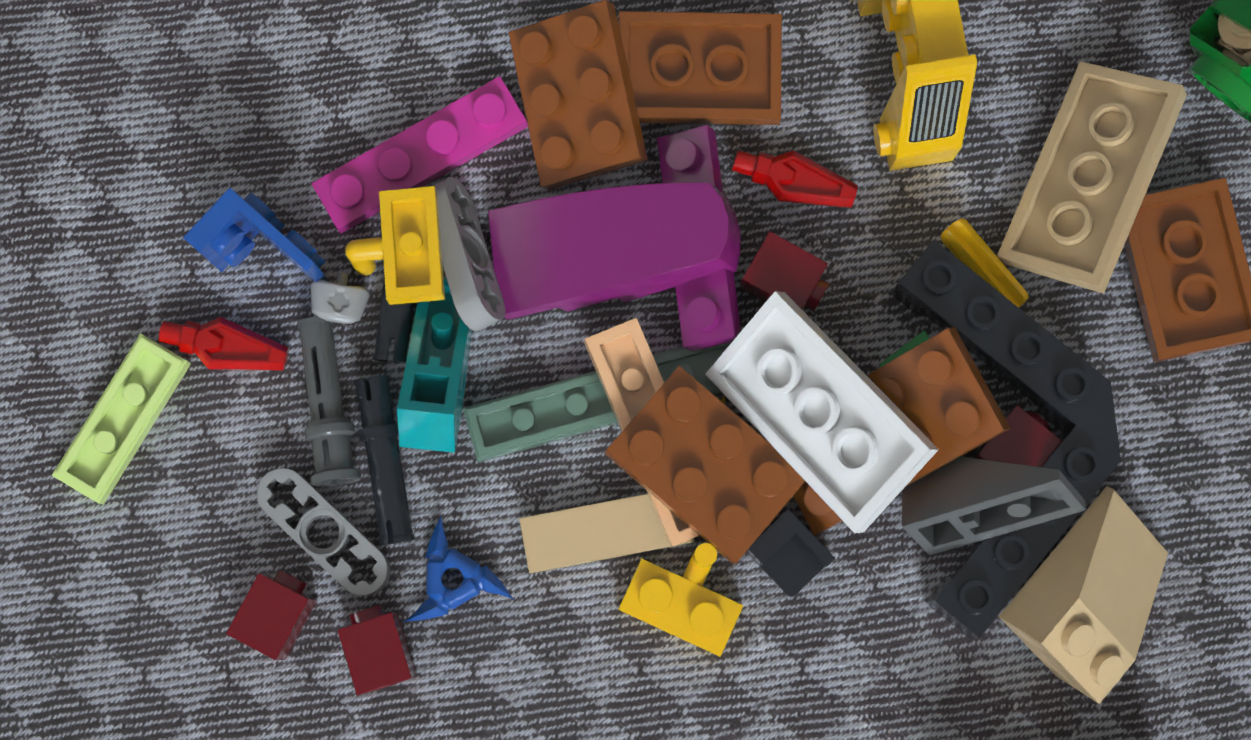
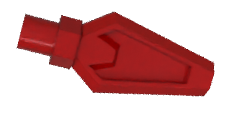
[731,150,858,208]
[159,317,289,371]

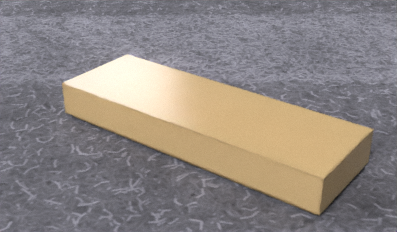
[519,494,694,574]

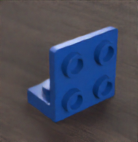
[183,188,329,282]

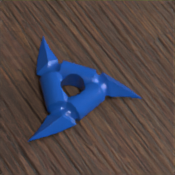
[404,516,514,622]

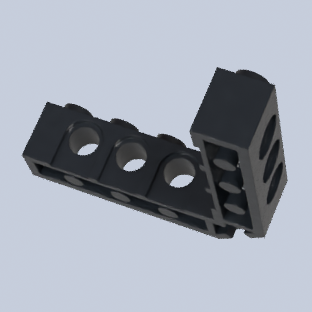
[890,240,1121,638]

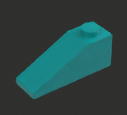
[397,278,472,453]

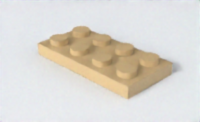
[997,61,1187,294]

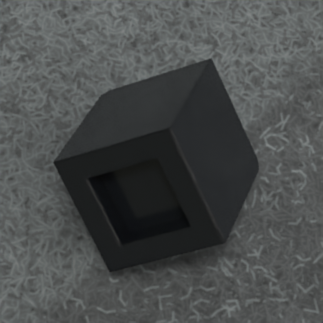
[746,509,835,597]

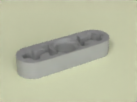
[434,177,505,331]
[257,468,391,596]

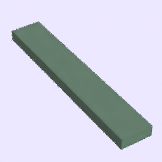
[463,329,743,463]

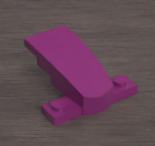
[488,125,741,351]

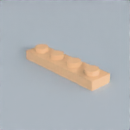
[584,318,699,548]

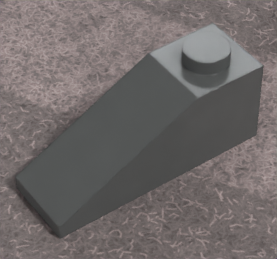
[902,457,1086,555]

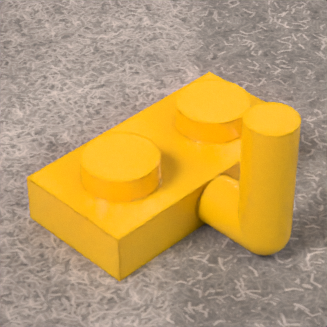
[345,186,445,305]
[618,543,744,657]

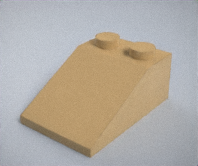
[999,486,1168,704]

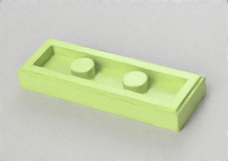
[52,333,191,505]

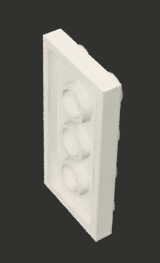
[705,291,939,533]

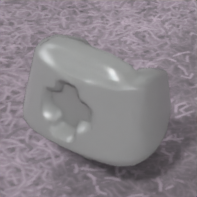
[310,273,369,324]

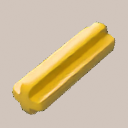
[940,218,1029,308]

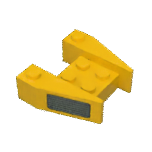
[857,0,977,171]

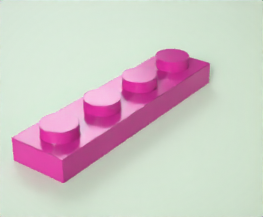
[311,76,528,234]

